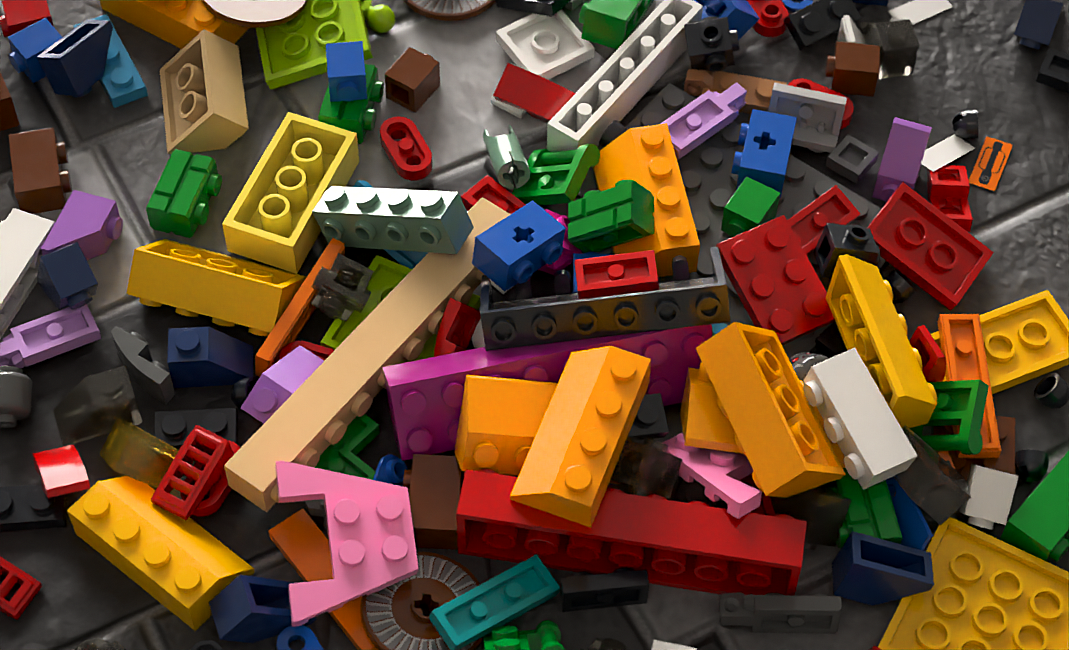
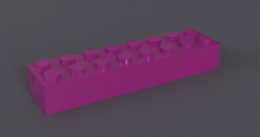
[382,324,713,461]

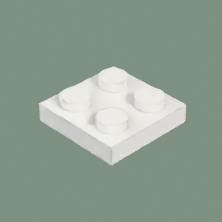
[496,10,595,80]

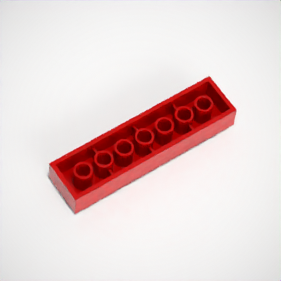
[456,469,807,596]

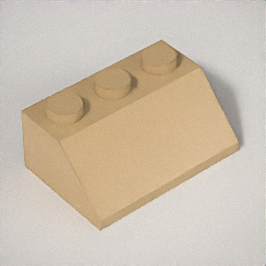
[160,29,249,154]

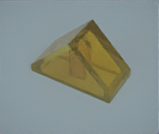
[99,417,179,487]

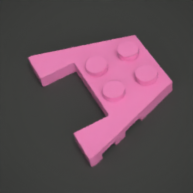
[657,432,762,519]
[275,461,419,627]

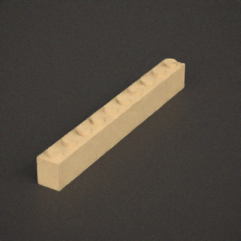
[224,197,511,513]

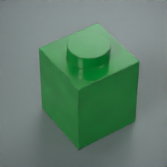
[721,176,780,237]

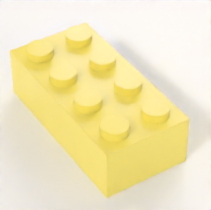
[222,112,360,274]

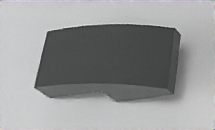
[111,326,175,406]

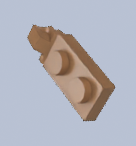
[684,69,787,114]

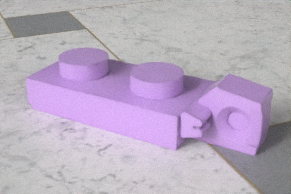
[661,82,747,160]
[0,304,101,368]

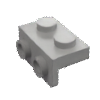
[768,82,847,153]

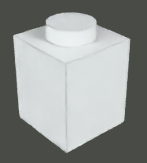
[959,464,1018,530]

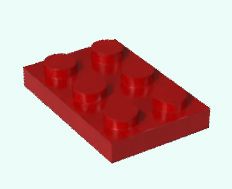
[867,182,994,311]
[715,215,835,346]

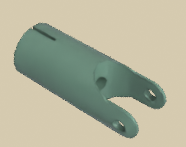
[483,125,531,189]

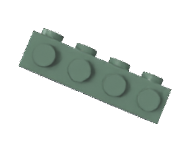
[312,186,474,254]

